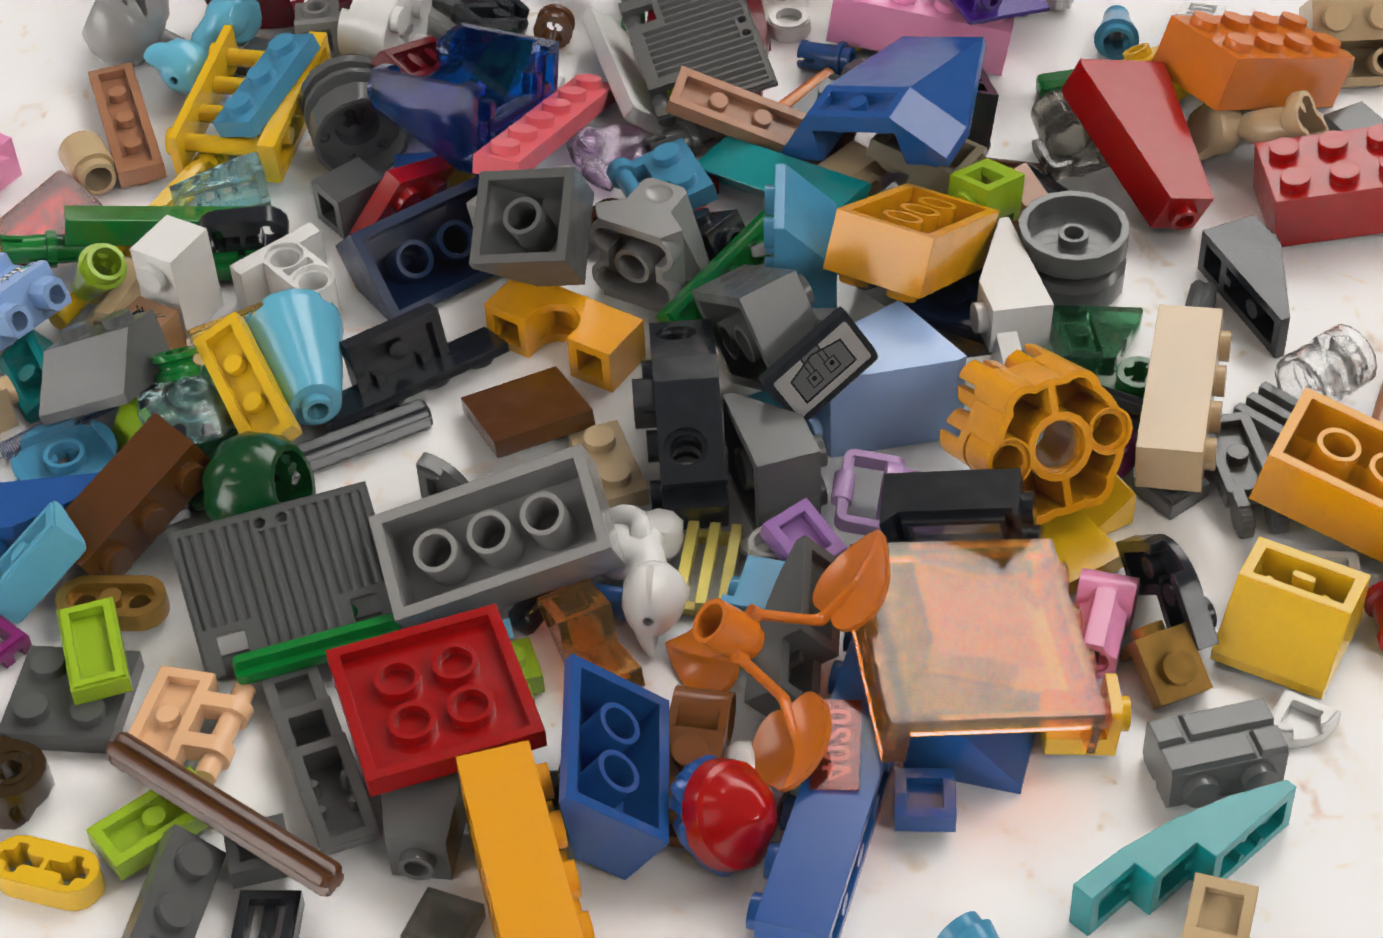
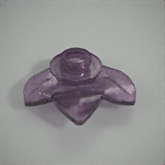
[567,124,649,192]

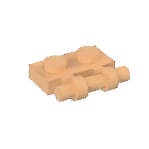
[128,665,256,785]

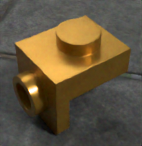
[1119,620,1213,710]

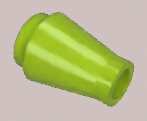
[72,243,127,301]

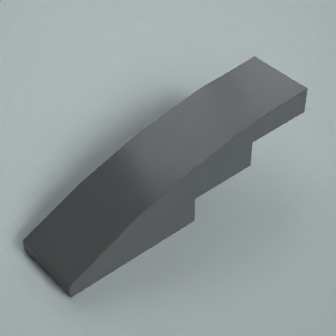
[260,665,382,855]

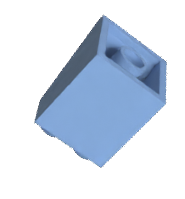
[806,301,967,458]

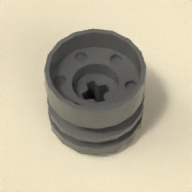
[299,54,411,173]

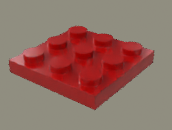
[325,603,547,797]

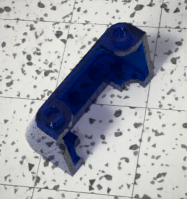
[367,23,559,176]

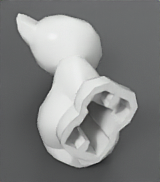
[601,504,690,657]

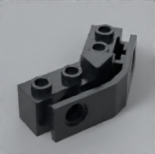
[632,318,729,530]

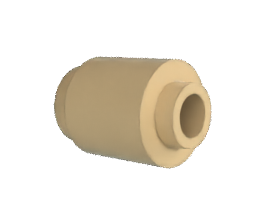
[58,130,117,195]

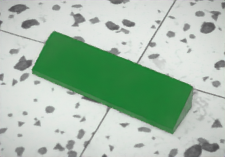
[64,205,263,246]

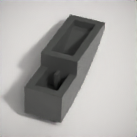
[744,535,840,717]

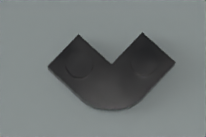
[450,0,530,43]
[1116,534,1219,651]

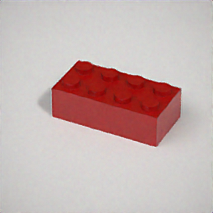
[1253,124,1383,247]

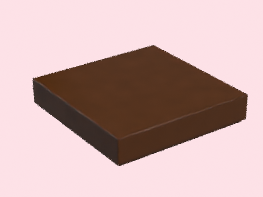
[461,366,595,458]

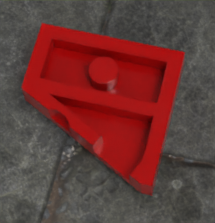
[348,155,455,236]

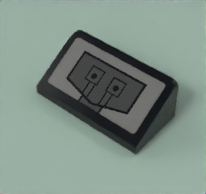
[758,306,878,422]

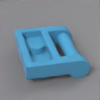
[606,138,719,210]

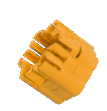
[939,344,1133,524]

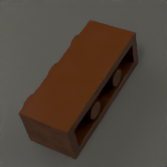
[65,412,210,575]

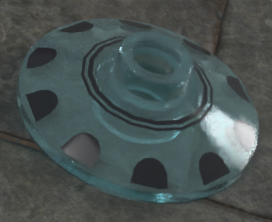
[137,375,236,443]

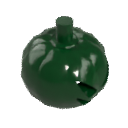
[190,431,316,524]

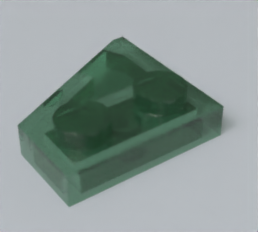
[1050,305,1143,376]

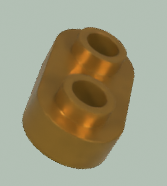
[55,575,170,631]

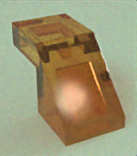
[537,578,645,687]

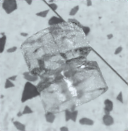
[1275,324,1378,403]

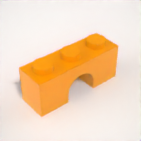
[484,279,646,393]

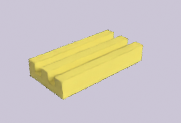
[678,520,743,616]

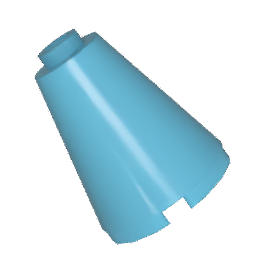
[244,288,344,425]

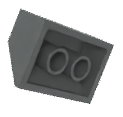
[691,264,817,392]

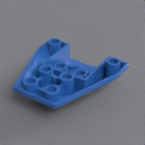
[781,36,986,167]

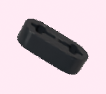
[198,206,289,255]

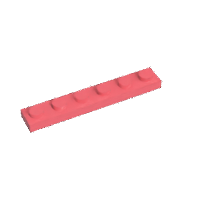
[472,74,615,175]

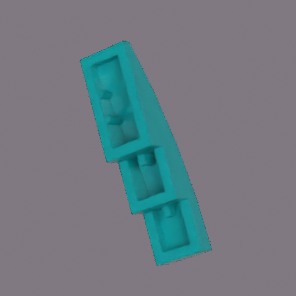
[1069,780,1297,936]

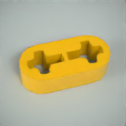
[0,835,106,911]

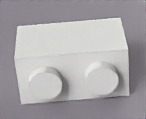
[130,215,224,339]

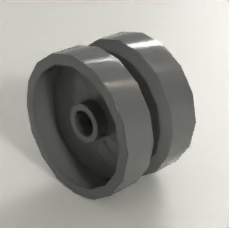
[1018,190,1130,315]

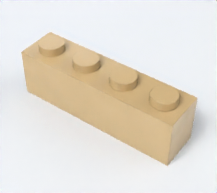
[1135,304,1232,492]

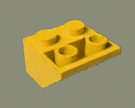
[1210,536,1371,700]

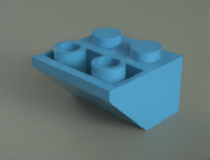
[764,164,837,308]

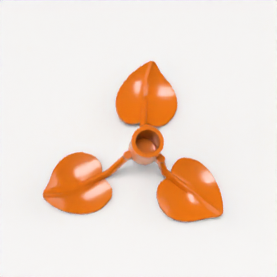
[665,529,890,794]

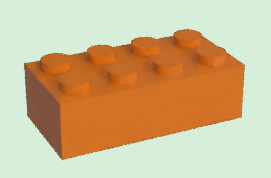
[1153,11,1355,111]

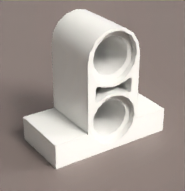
[229,222,341,316]

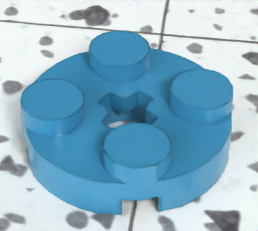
[11,418,119,481]

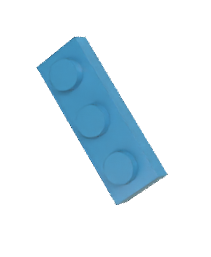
[213,33,320,137]

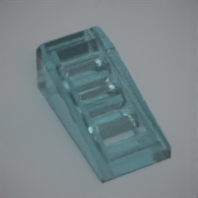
[169,152,271,206]

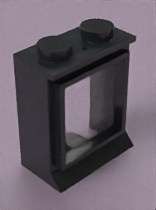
[879,468,1044,581]

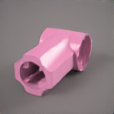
[1066,568,1140,679]

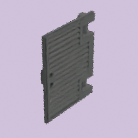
[618,0,778,128]
[167,481,402,679]

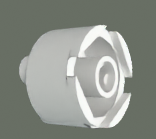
[337,0,432,60]

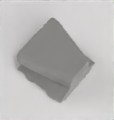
[590,178,710,312]

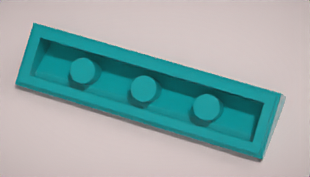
[698,136,872,208]

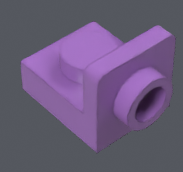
[759,497,848,561]

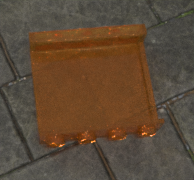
[848,538,1111,762]

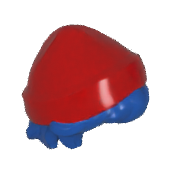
[668,754,777,878]

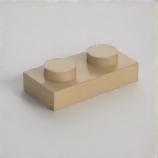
[567,420,650,509]

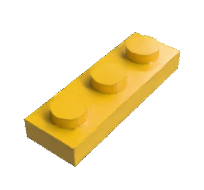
[193,311,303,441]

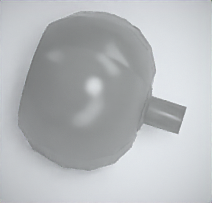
[82,0,186,66]

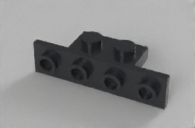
[320,302,510,432]

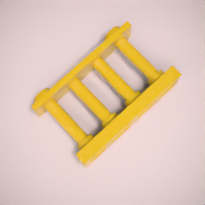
[165,25,331,183]

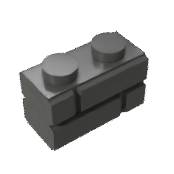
[1142,698,1289,808]

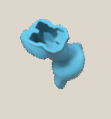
[143,0,262,95]

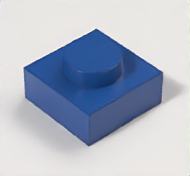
[894,767,957,832]

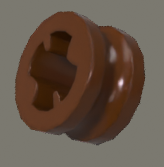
[533,4,576,49]

